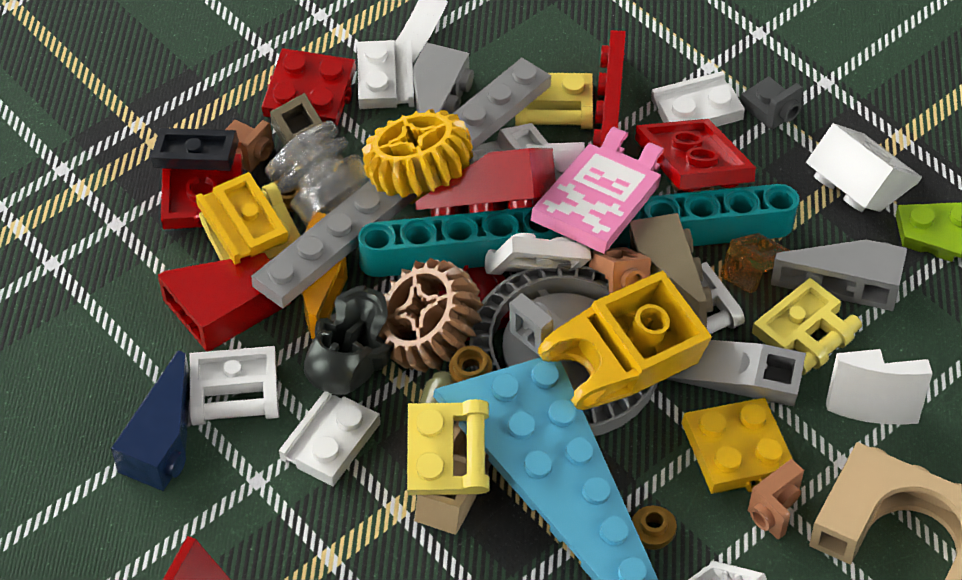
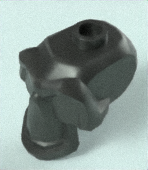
[304,285,393,396]

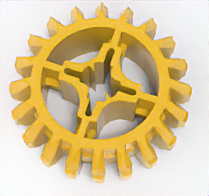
[362,109,474,198]

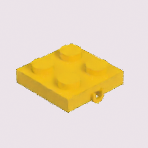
[681,397,793,494]

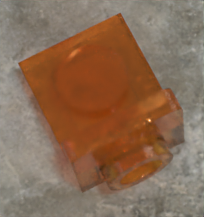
[720,233,791,293]

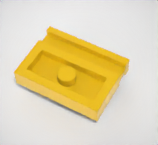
[196,172,288,265]

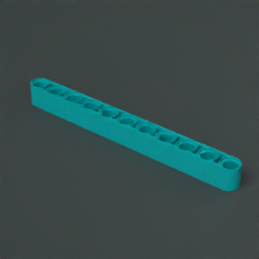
[358,184,800,277]

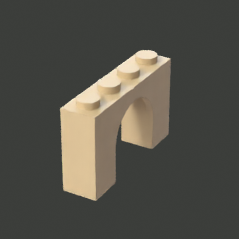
[809,442,962,580]

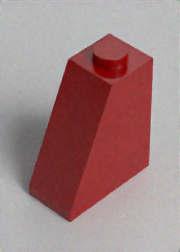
[158,253,291,352]

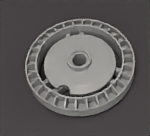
[469,264,658,436]

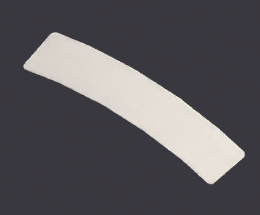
[395,0,448,63]

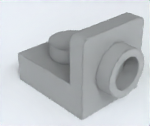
[509,293,566,356]

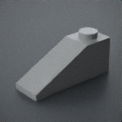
[771,239,907,311]

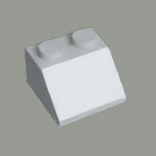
[806,123,922,212]

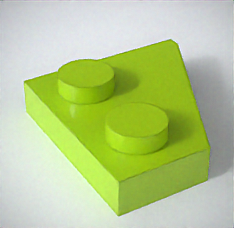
[895,202,962,262]

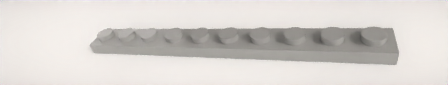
[251,58,551,308]

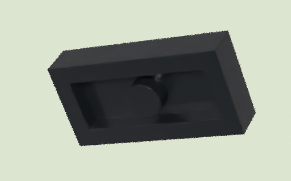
[150,128,239,171]

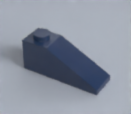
[111,350,190,491]

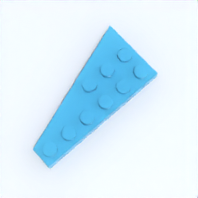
[433,357,658,580]

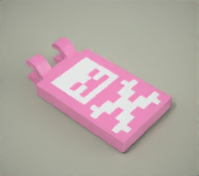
[530,127,664,254]

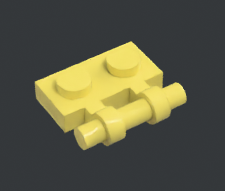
[752,278,862,375]

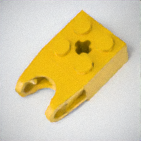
[537,270,712,410]

